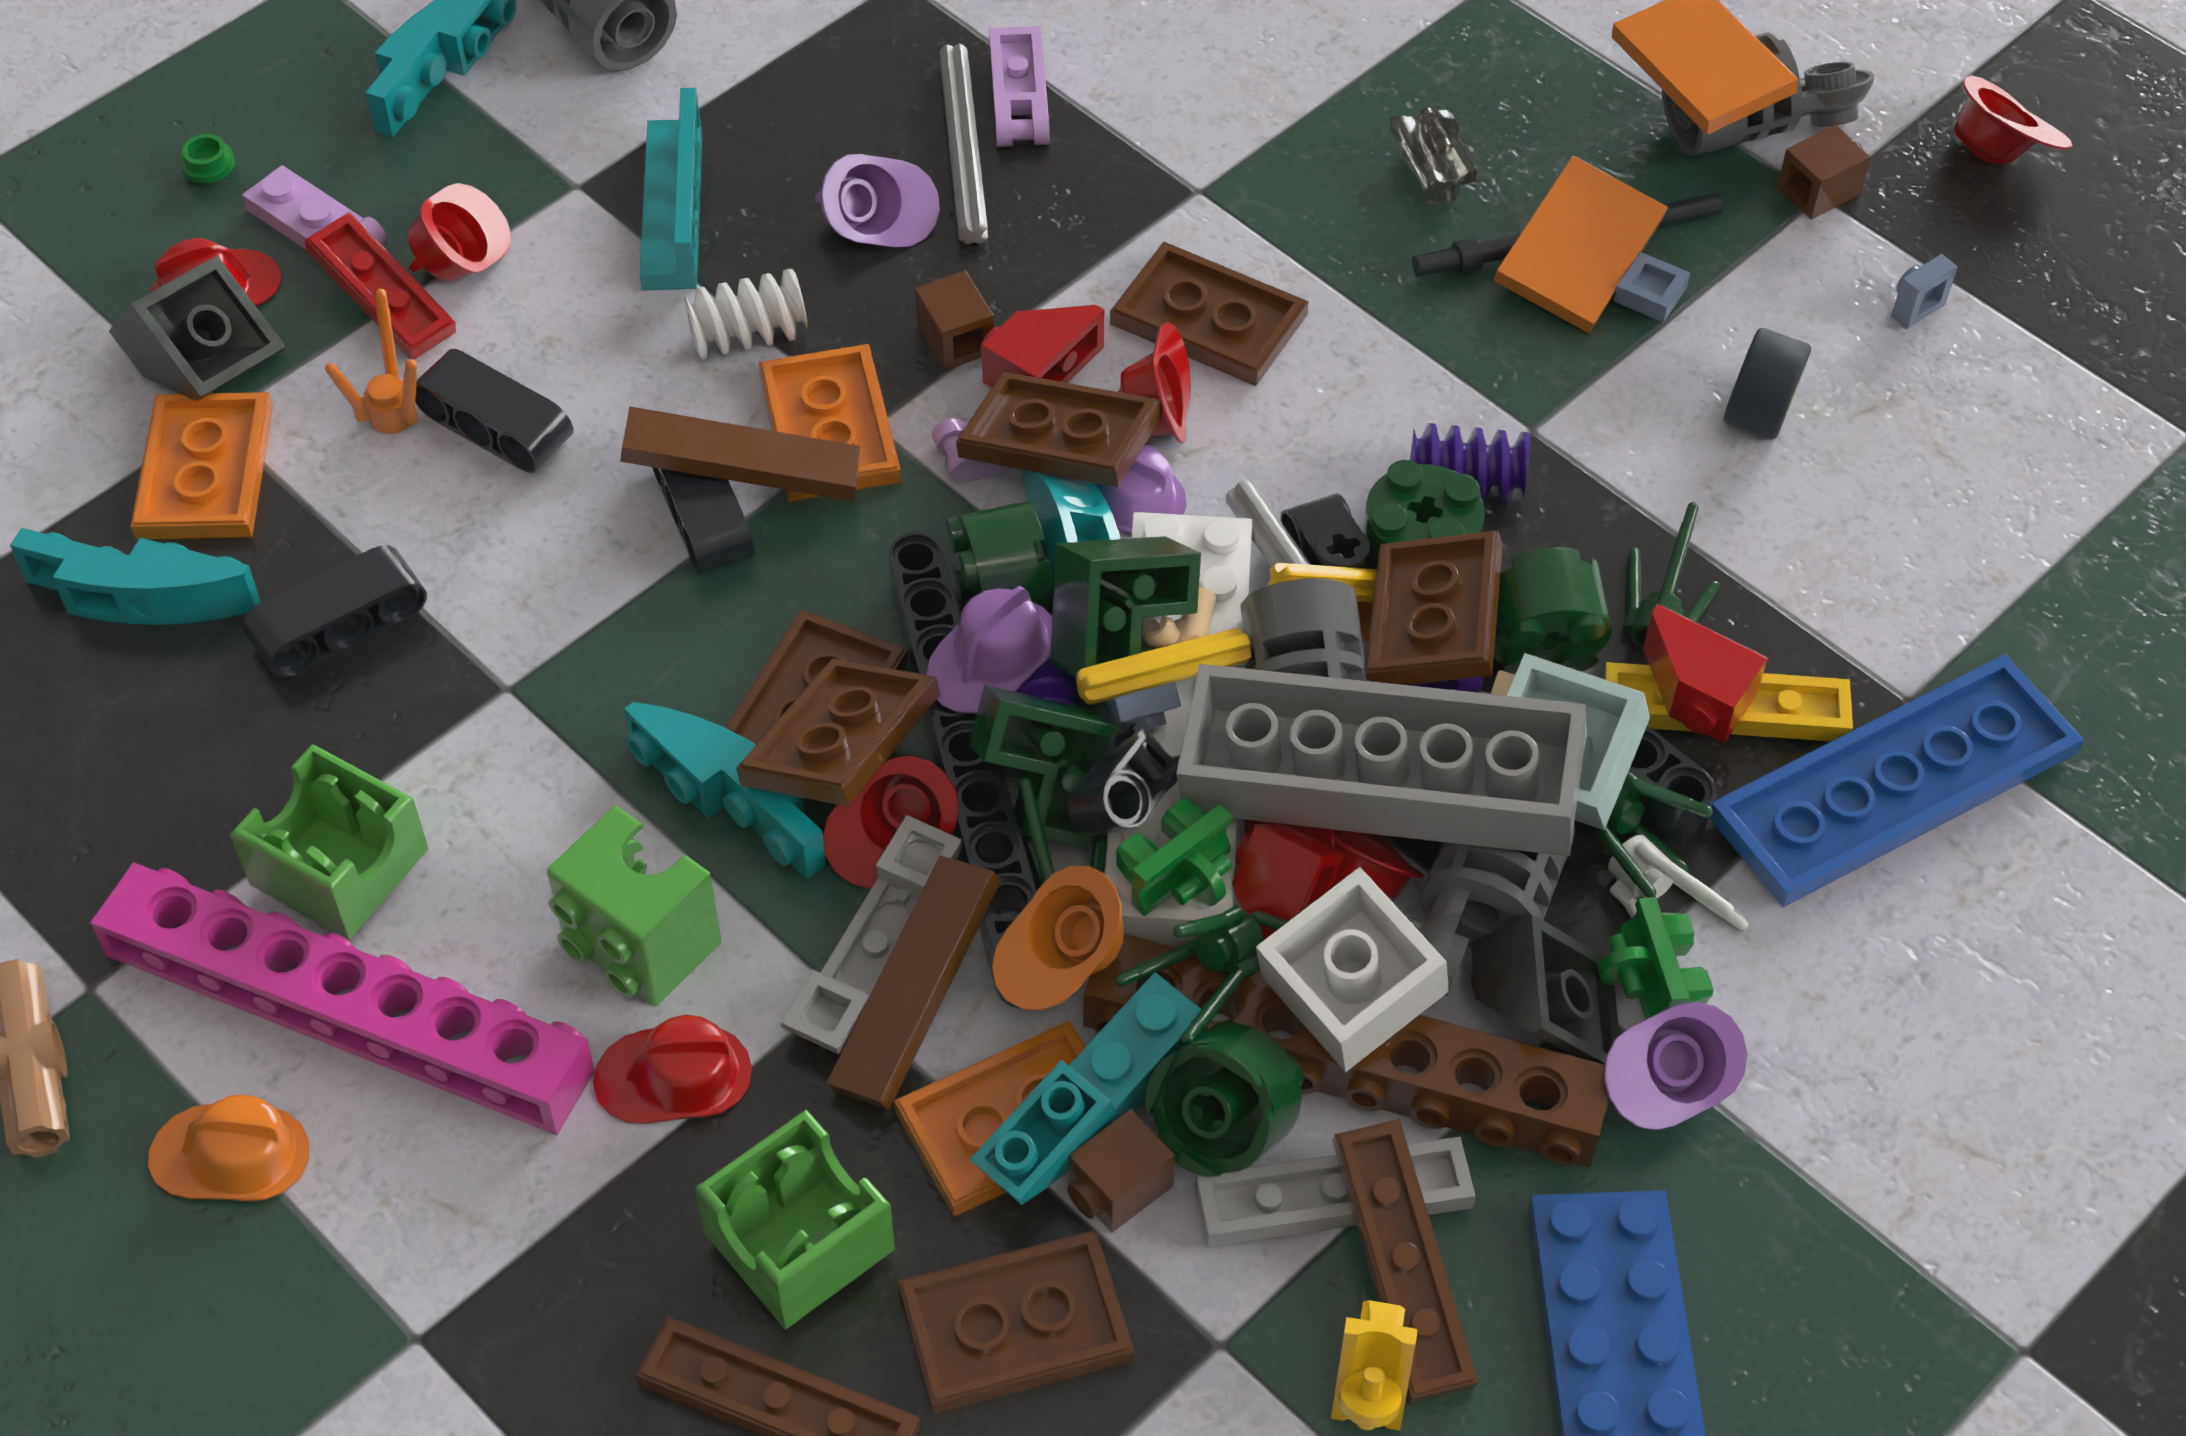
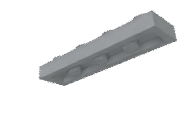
[1196,1137,1476,1247]

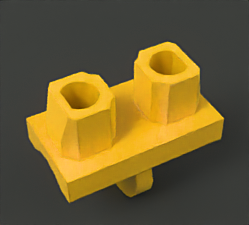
[1331,1300,1417,1431]

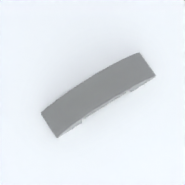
[780,815,963,1054]

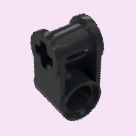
[1280,493,1370,568]
[1068,716,1180,837]

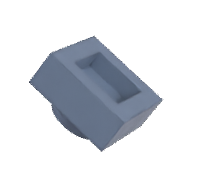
[1614,252,1690,323]
[1891,254,1958,329]
[1103,682,1181,728]

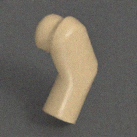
[1144,586,1216,650]

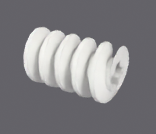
[684,269,808,360]

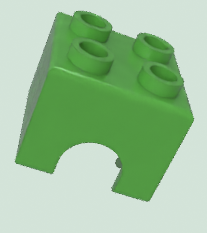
[230,744,429,941]
[547,806,721,1006]
[695,1109,895,1330]

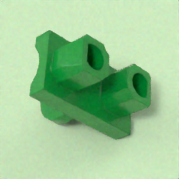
[1116,797,1233,917]
[1597,897,1714,1020]

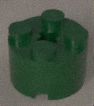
[1363,460,1485,569]
[946,501,1054,616]
[1494,547,1612,675]
[1145,1021,1304,1177]

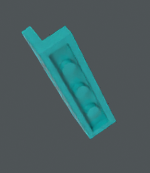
[640,87,702,291]

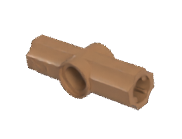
[0,959,70,1158]

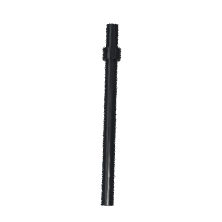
[1412,193,1723,277]

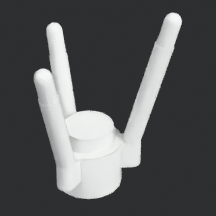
[1608,835,1748,930]

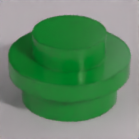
[179,134,235,184]

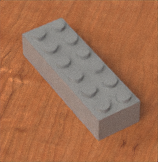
[1176,664,1586,856]

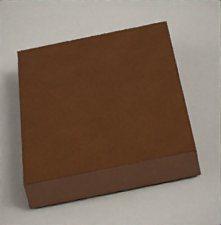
[1110,241,1309,386]
[956,372,1162,487]
[1365,531,1503,685]
[725,609,909,745]
[736,659,940,806]
[898,1230,1134,1415]

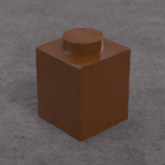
[1776,124,1871,220]
[915,270,994,371]
[1067,1109,1175,1233]

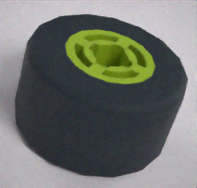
[1723,328,1812,439]

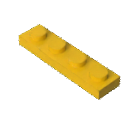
[1603,662,1853,742]

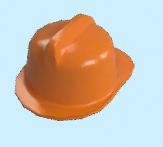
[992,866,1124,1011]
[148,1095,309,1201]

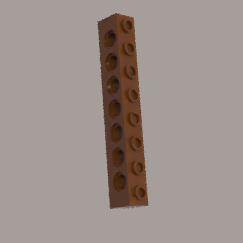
[1083,934,1609,1168]

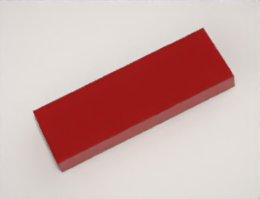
[305,212,456,360]

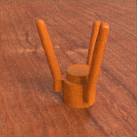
[325,289,418,434]

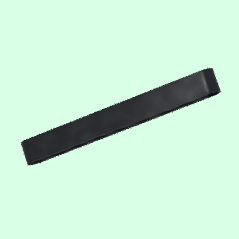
[889,532,1037,1009]

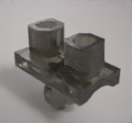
[1390,105,1477,205]

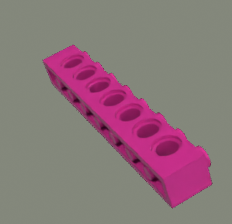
[90,862,595,1135]

